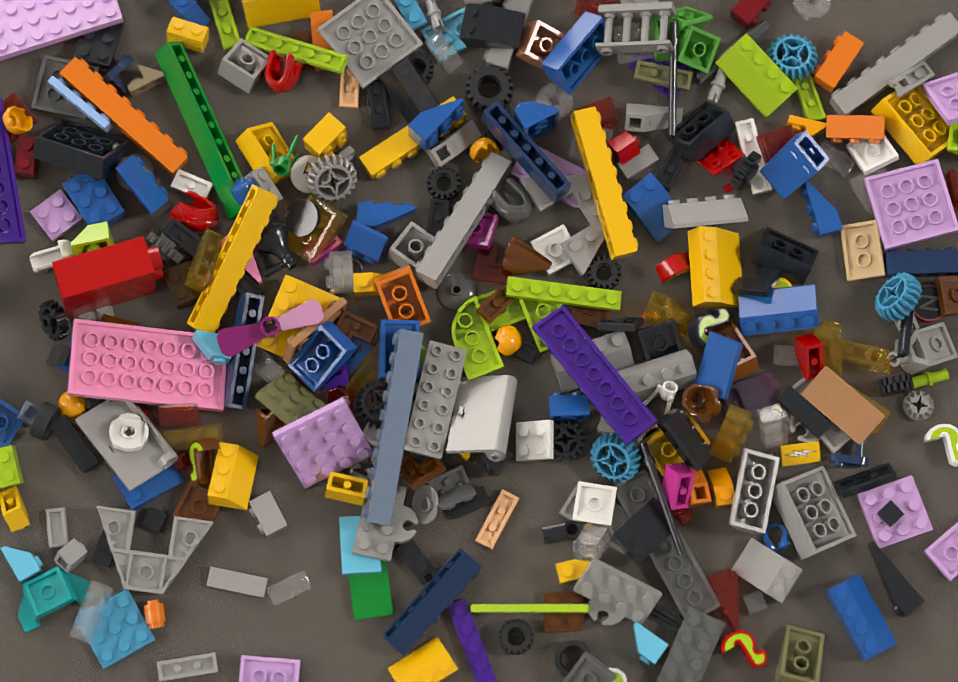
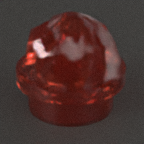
[173,451,192,471]
[673,508,693,527]

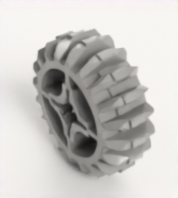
[306,153,357,204]

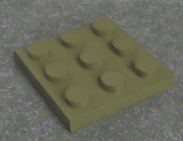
[255,372,326,425]

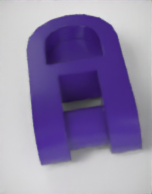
[320,364,350,391]

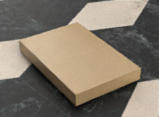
[841,220,886,282]

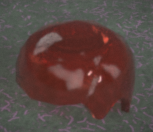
[325,387,355,411]

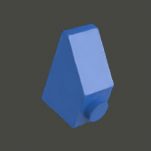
[169,0,211,26]

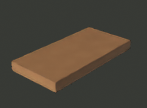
[801,366,885,445]

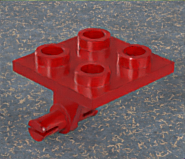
[697,138,746,193]

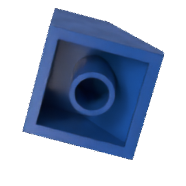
[344,220,389,265]
[548,392,589,422]

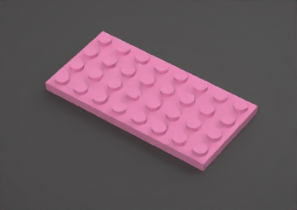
[67,319,226,412]

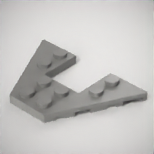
[519,174,605,276]
[97,506,214,594]

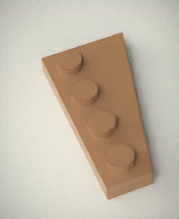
[283,297,348,364]

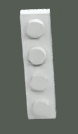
[735,118,772,195]

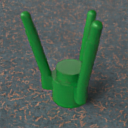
[270,135,300,176]

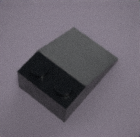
[459,3,526,49]
[612,497,680,565]

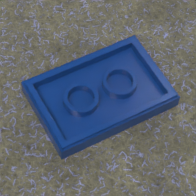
[695,331,743,399]

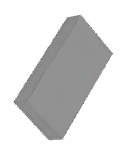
[617,144,659,180]
[45,507,69,549]

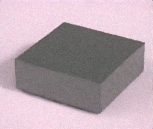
[742,590,768,615]

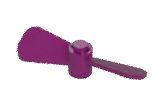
[217,300,324,357]

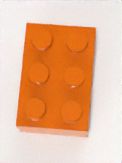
[373,265,431,326]

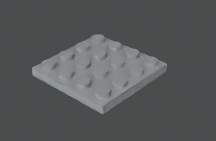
[317,0,423,89]

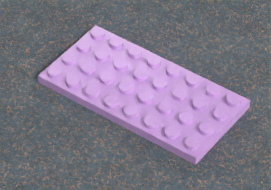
[0,0,124,61]

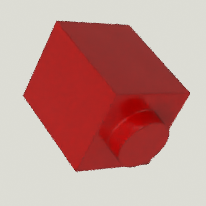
[608,131,641,165]

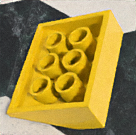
[242,0,321,28]
[871,85,950,165]
[687,226,742,308]
[257,275,340,359]

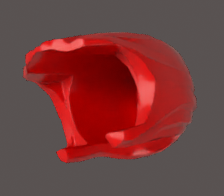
[265,49,304,93]
[169,190,219,233]

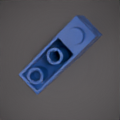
[801,180,843,239]
[357,201,415,230]

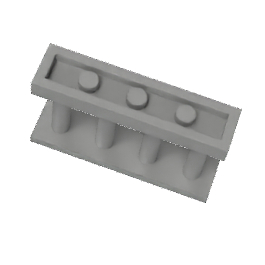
[595,1,676,56]

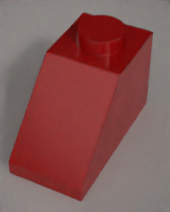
[794,333,823,381]

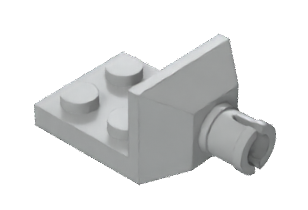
[888,322,958,375]

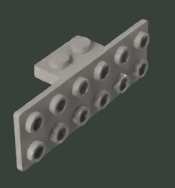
[404,341,467,459]

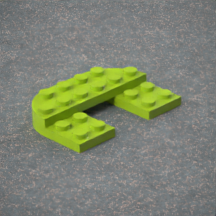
[452,285,562,381]

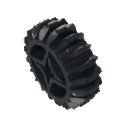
[354,378,388,430]

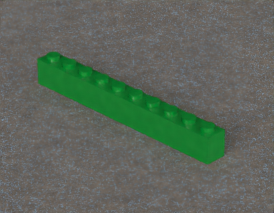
[155,41,242,220]

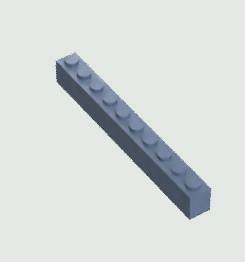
[362,329,424,526]

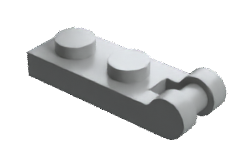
[888,60,935,98]

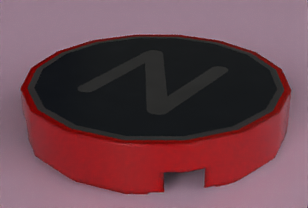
[914,284,942,323]

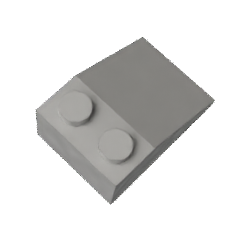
[731,537,803,603]

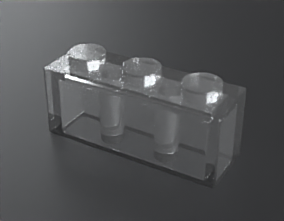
[69,580,113,644]

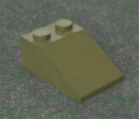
[775,625,825,682]

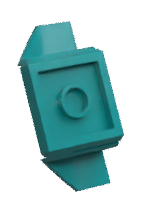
[18,566,96,633]

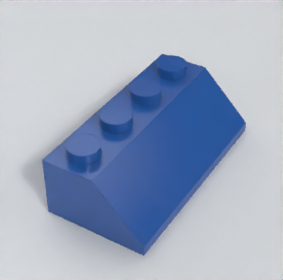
[541,12,614,95]
[738,284,820,336]
[825,574,897,662]

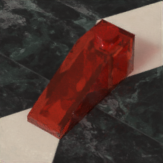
[707,568,739,632]

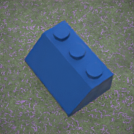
[514,101,559,140]
[114,155,169,214]

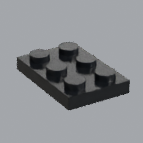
[73,17,125,69]

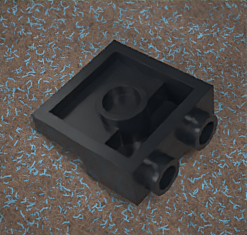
[636,318,683,362]

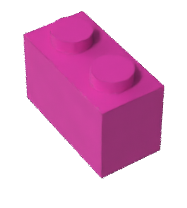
[662,463,695,510]

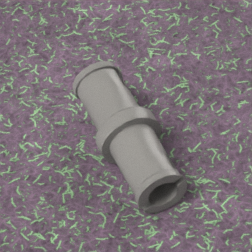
[423,0,445,33]
[706,68,727,105]

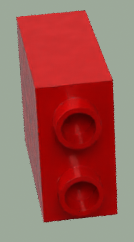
[52,236,164,319]

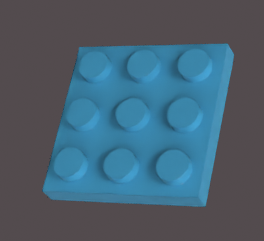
[76,589,156,669]

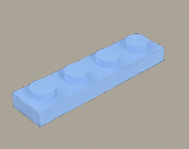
[48,76,112,133]

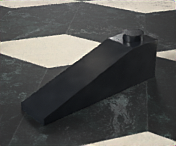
[867,541,925,617]

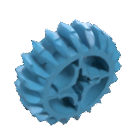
[767,33,818,82]
[874,272,922,322]
[590,432,642,484]

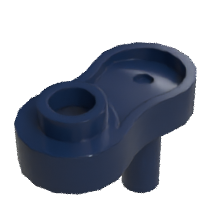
[103,54,134,95]
[830,440,869,468]

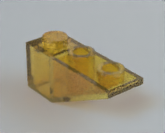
[642,290,692,338]

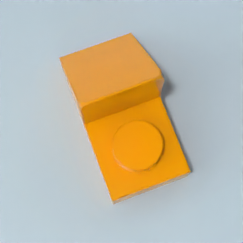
[786,115,827,138]

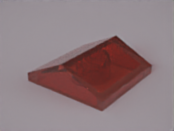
[158,403,202,428]

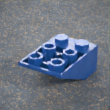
[408,98,464,151]
[759,131,830,199]

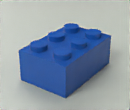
[62,174,127,228]

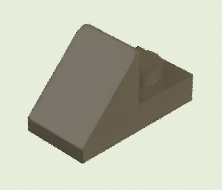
[127,65,166,97]

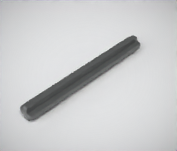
[695,20,770,83]

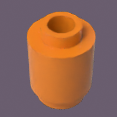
[144,600,166,629]

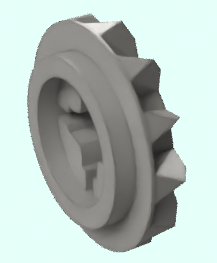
[903,390,934,421]

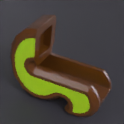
[189,438,221,484]

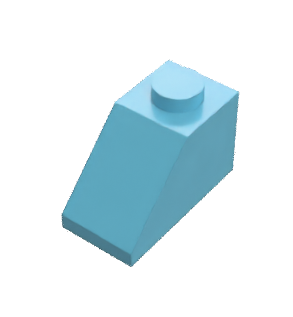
[192,330,231,365]
[1,546,43,583]
[633,622,668,665]

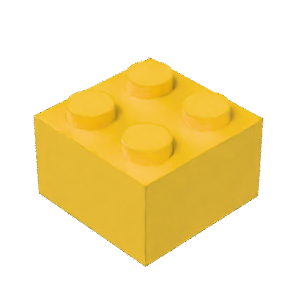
[303,112,347,160]

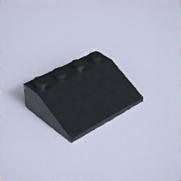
[33,119,130,180]

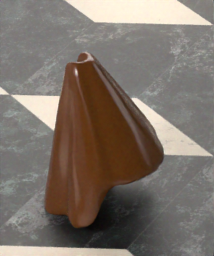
[502,235,552,275]
[681,384,722,423]
[256,406,286,448]

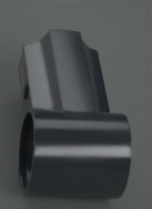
[542,521,581,545]

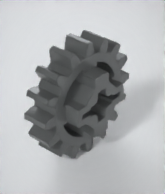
[146,231,184,264]

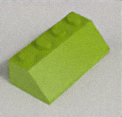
[715,33,798,118]

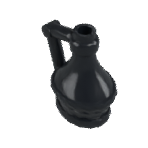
[253,212,298,278]

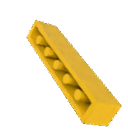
[359,96,466,180]

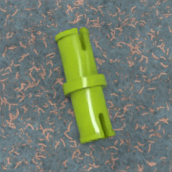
[912,368,949,389]

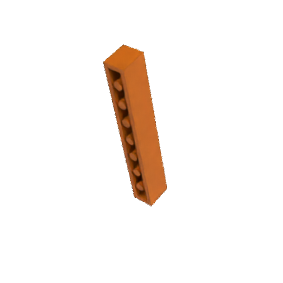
[60,57,188,177]

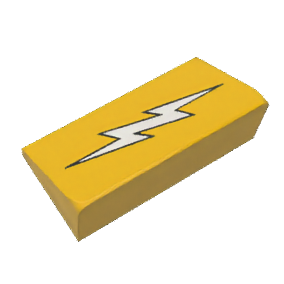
[779,441,821,467]

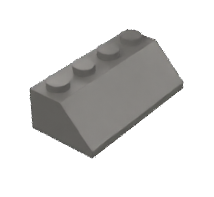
[662,194,748,228]
[550,331,635,394]
[617,349,696,402]
[729,448,780,534]

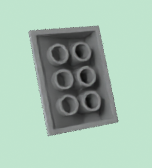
[772,466,857,560]

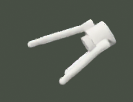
[643,381,678,415]

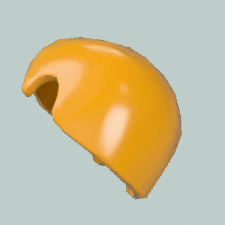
[3,106,33,135]
[469,137,500,163]
[495,325,522,356]
[58,391,87,421]

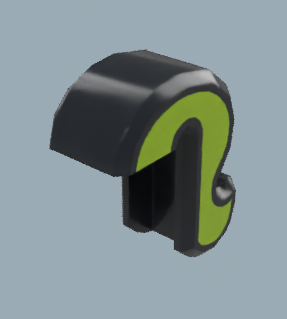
[688,307,730,349]

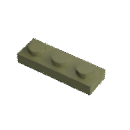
[633,60,693,92]

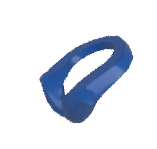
[763,523,791,552]

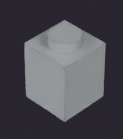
[54,538,88,574]

